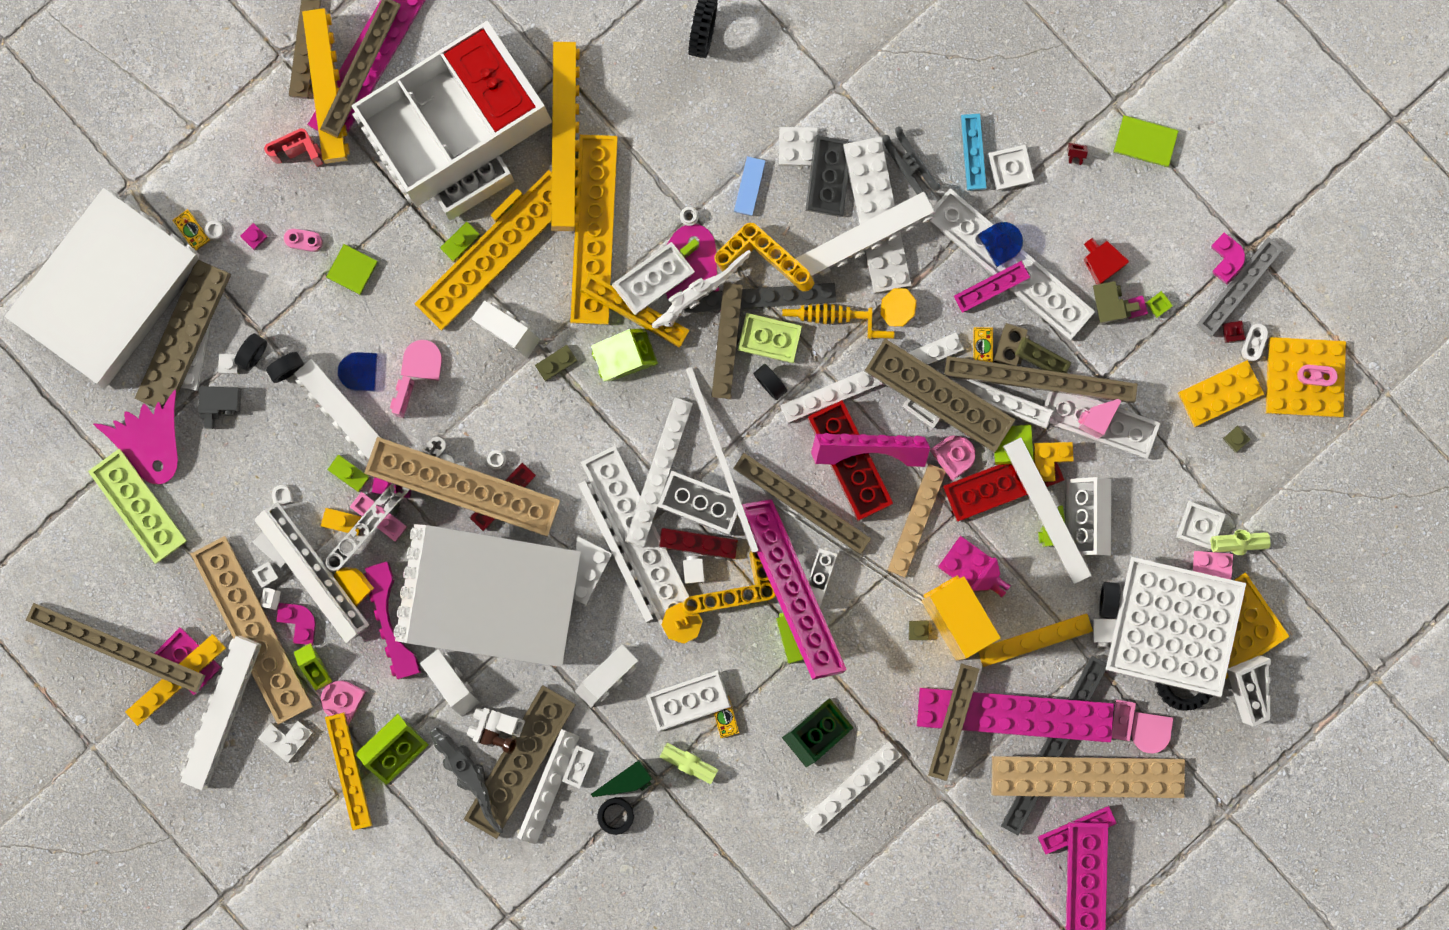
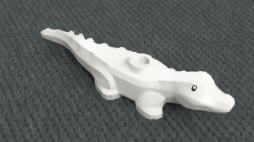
[652,250,751,329]

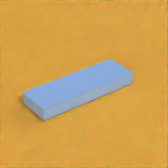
[734,156,765,216]

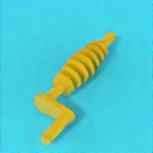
[782,303,894,339]

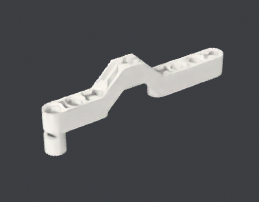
[325,437,445,572]

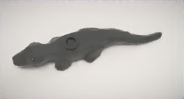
[430,727,503,833]

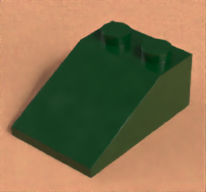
[782,698,853,767]
[591,759,653,797]

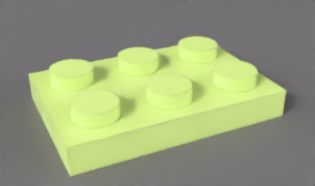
[738,313,802,364]

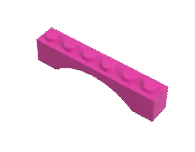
[811,433,930,467]
[363,562,421,679]

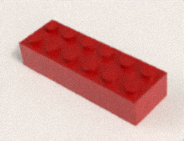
[807,400,893,522]

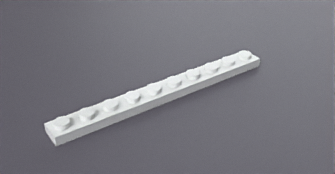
[780,333,964,424]

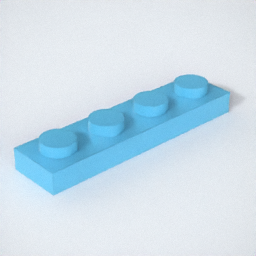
[961,114,986,191]

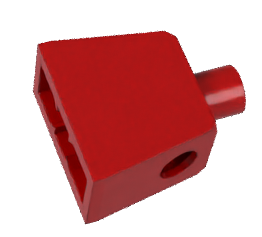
[1084,238,1129,285]

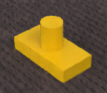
[321,508,361,536]

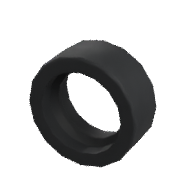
[234,333,267,371]
[266,352,304,383]
[753,364,788,400]
[1099,582,1120,619]
[597,797,634,835]

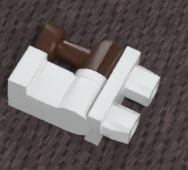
[467,708,525,754]

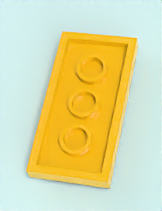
[1178,360,1264,427]

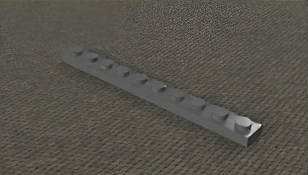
[1001,655,1107,836]

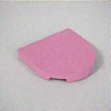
[401,340,442,381]
[930,435,975,481]
[321,681,367,726]
[1131,712,1173,753]

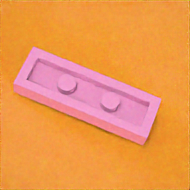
[350,492,407,542]

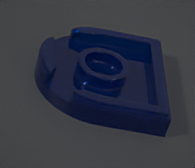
[977,222,1023,268]
[338,352,378,392]

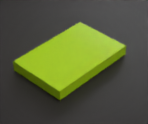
[1113,115,1179,168]

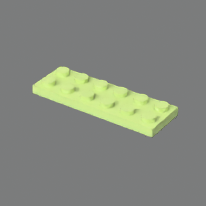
[88,449,187,564]

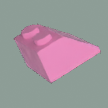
[1078,399,1121,439]

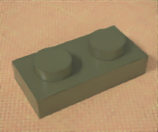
[535,345,577,382]

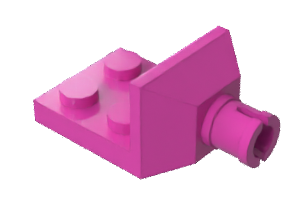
[938,536,1011,597]

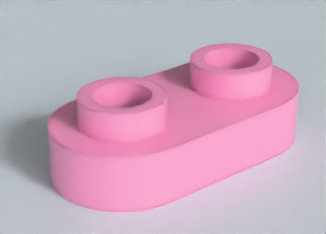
[284,229,323,252]
[1297,365,1337,387]

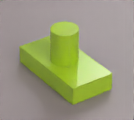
[440,222,481,262]
[327,454,370,492]

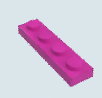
[954,260,1030,313]
[1037,806,1117,855]

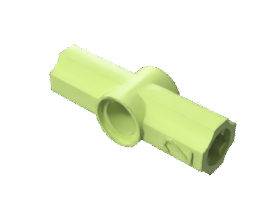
[1210,530,1271,555]
[660,742,718,784]

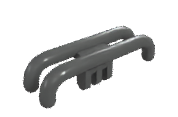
[882,126,940,196]

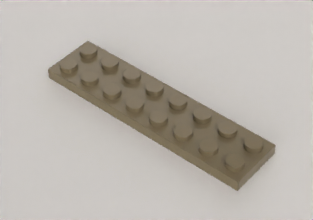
[134,260,232,409]
[864,339,1015,453]
[463,685,576,839]

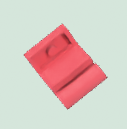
[264,128,324,167]

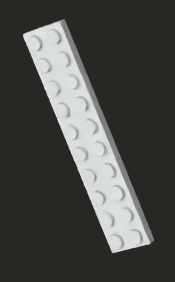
[929,188,1095,341]
[581,446,694,635]

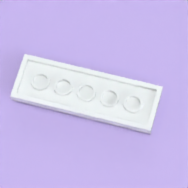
[1043,391,1160,459]

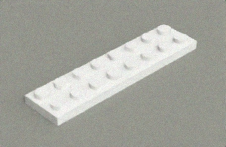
[843,137,911,294]

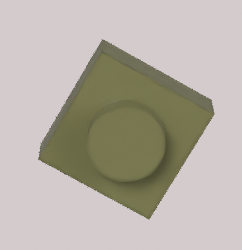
[1223,425,1251,453]
[909,621,929,641]

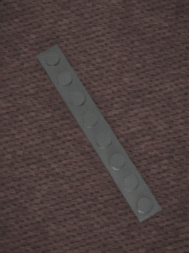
[684,283,836,313]

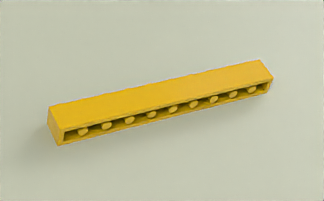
[551,42,580,231]

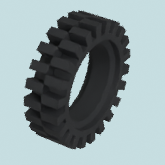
[688,0,718,59]
[1155,682,1213,711]

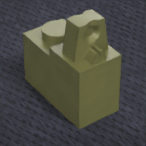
[1093,281,1140,325]

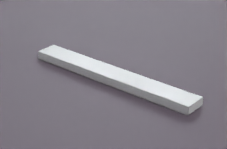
[1003,438,1091,584]

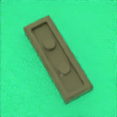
[1015,337,1072,373]

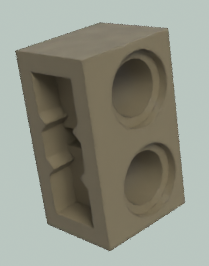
[993,323,1029,366]

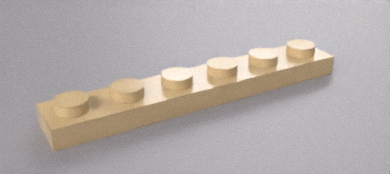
[887,464,946,578]

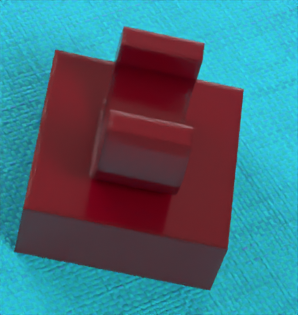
[1067,143,1088,165]
[1222,321,1245,343]

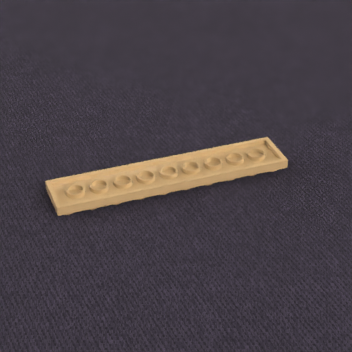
[364,437,560,537]
[191,536,313,725]
[991,756,1185,798]

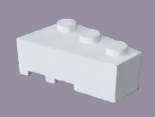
[472,300,540,359]
[573,536,613,606]
[575,644,638,708]
[420,649,480,716]
[1227,655,1271,727]

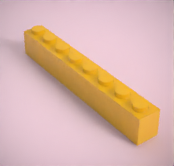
[302,8,350,164]

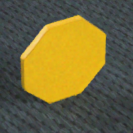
[880,288,917,327]
[661,602,703,644]

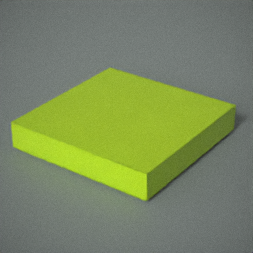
[326,244,378,295]
[994,425,1034,465]

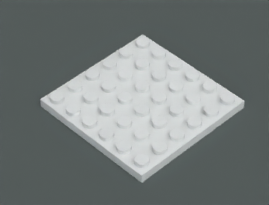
[1105,557,1246,698]

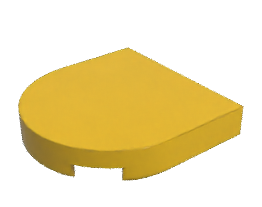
[333,567,374,607]

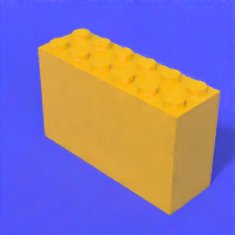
[921,575,1001,661]

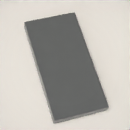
[805,135,851,217]

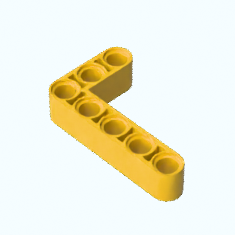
[715,223,814,292]
[682,551,775,615]

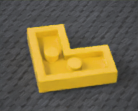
[1033,442,1074,482]

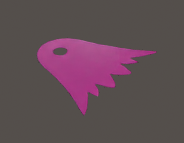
[666,224,719,299]
[93,390,178,484]

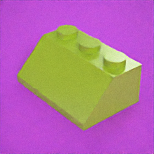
[356,714,429,785]

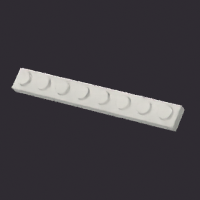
[625,397,693,548]
[578,481,655,623]

